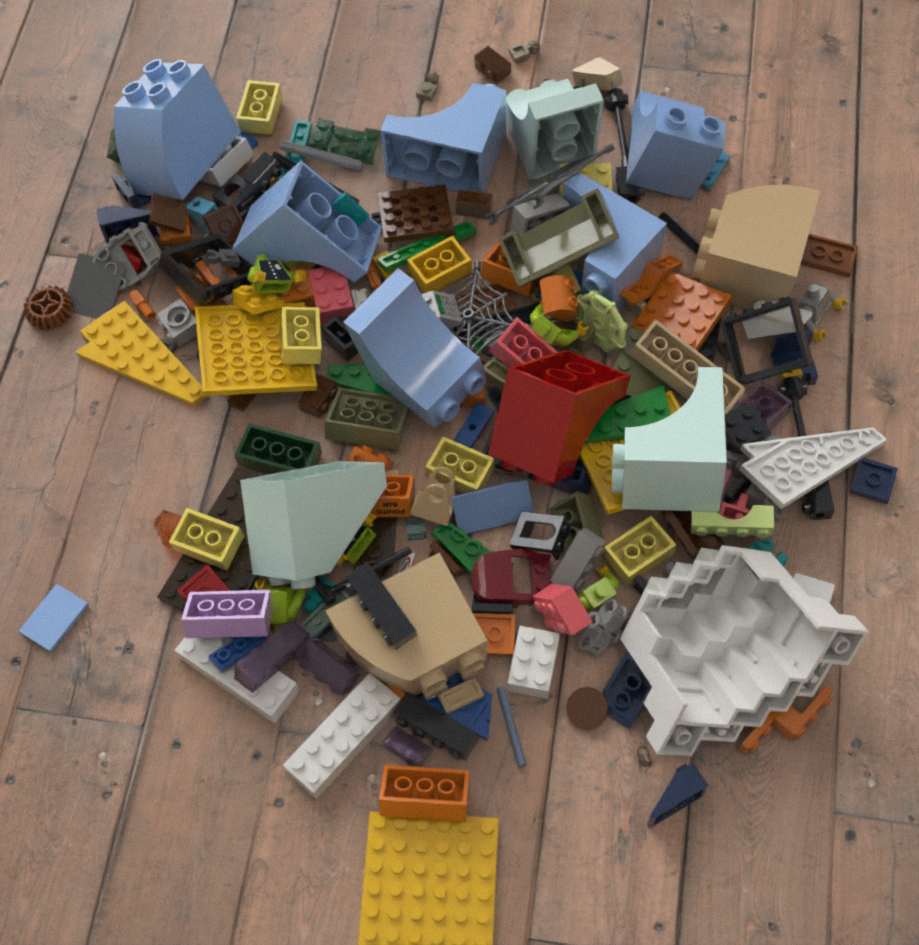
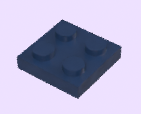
[849,458,898,504]

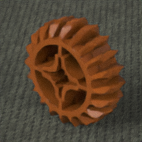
[23,285,73,331]

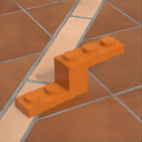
[620,253,684,304]
[739,685,833,755]

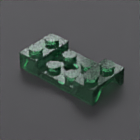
[307,118,382,165]

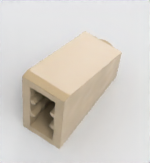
[572,57,623,90]

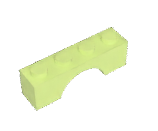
[691,505,774,538]

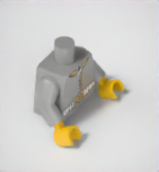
[799,284,848,342]

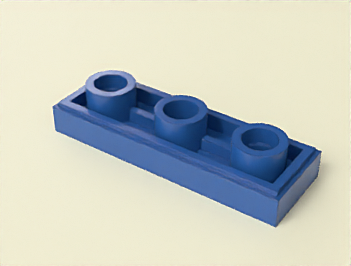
[453,402,494,449]
[209,634,271,673]

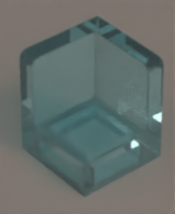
[405,517,427,542]

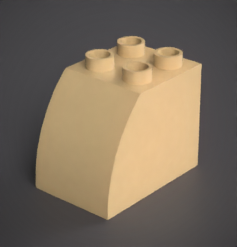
[691,185,820,309]
[325,552,487,700]

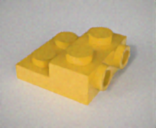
[233,283,284,315]

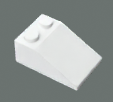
[742,300,812,339]

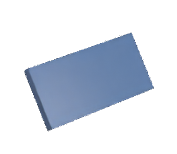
[451,479,534,534]

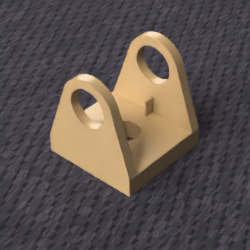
[410,467,456,526]

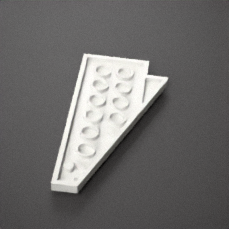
[739,427,887,509]

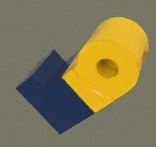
[779,360,818,385]

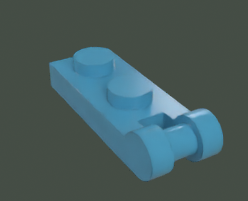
[701,152,730,191]

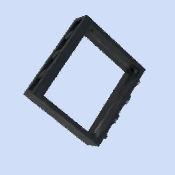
[158,233,253,305]
[720,296,814,385]

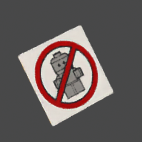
[395,552,416,575]

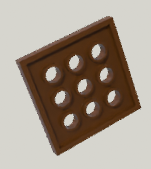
[378,184,454,243]

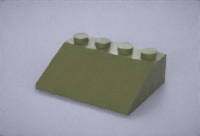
[613,327,669,402]
[325,387,409,451]

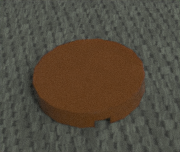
[566,687,608,729]

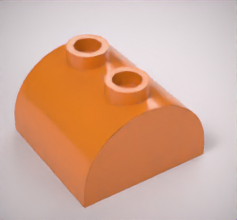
[539,275,578,322]

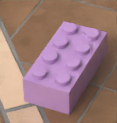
[181,590,274,638]

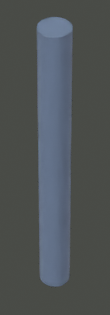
[497,686,527,768]

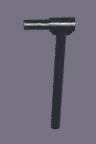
[315,546,412,606]

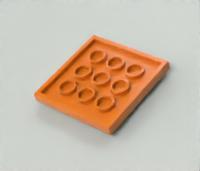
[631,272,733,351]

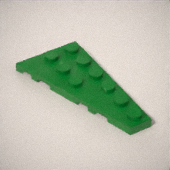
[585,385,670,444]

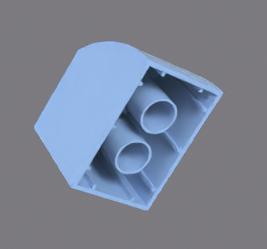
[114,59,241,200]

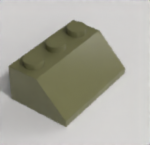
[549,491,605,559]

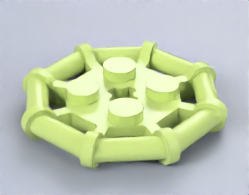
[576,290,628,353]

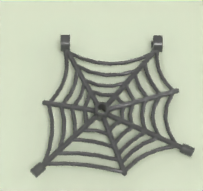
[484,143,615,226]
[445,261,531,356]

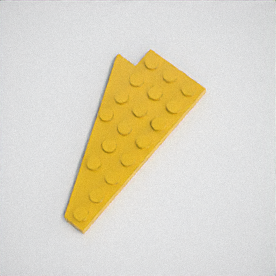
[76,301,208,406]

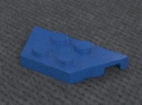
[418,674,492,741]

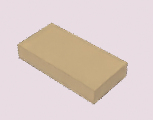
[438,677,484,715]

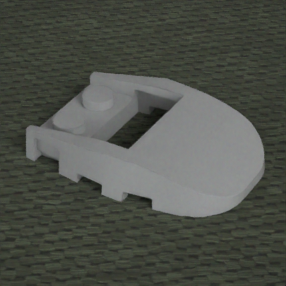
[92,222,161,291]

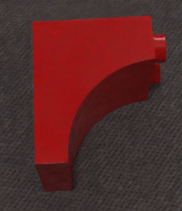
[488,350,631,486]

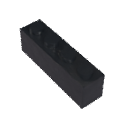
[346,562,417,650]
[393,692,479,761]

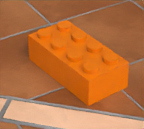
[379,765,470,822]

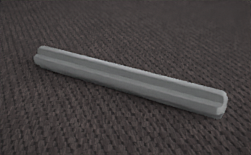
[279,140,362,171]

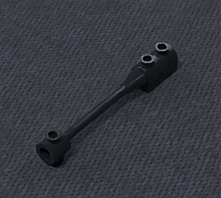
[604,88,644,204]
[183,152,282,269]
[778,376,835,520]

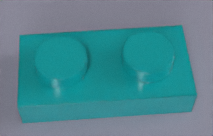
[332,192,369,227]

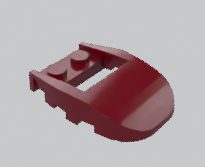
[471,549,552,608]

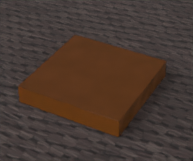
[149,193,186,234]
[202,202,244,244]

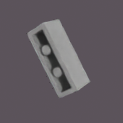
[550,528,606,591]

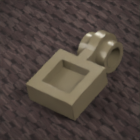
[508,40,541,63]
[416,71,439,101]

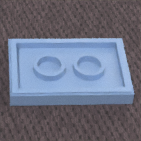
[19,584,89,653]

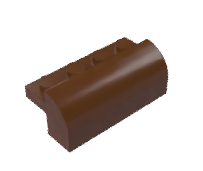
[660,510,726,562]

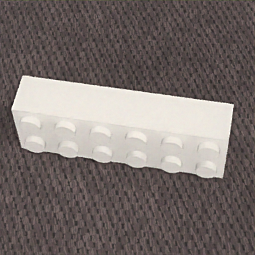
[175,636,300,724]
[283,673,401,799]

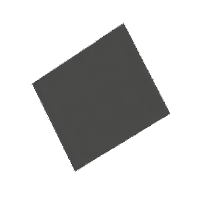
[67,253,126,319]

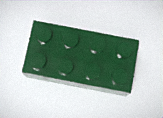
[235,423,322,474]

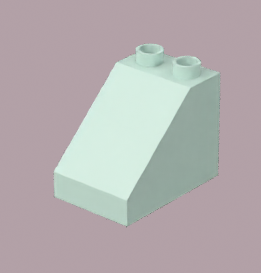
[240,461,387,589]

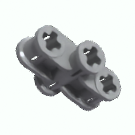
[578,598,628,657]

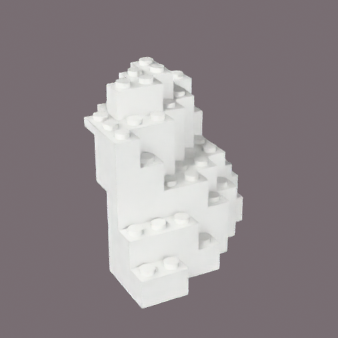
[620,545,869,756]

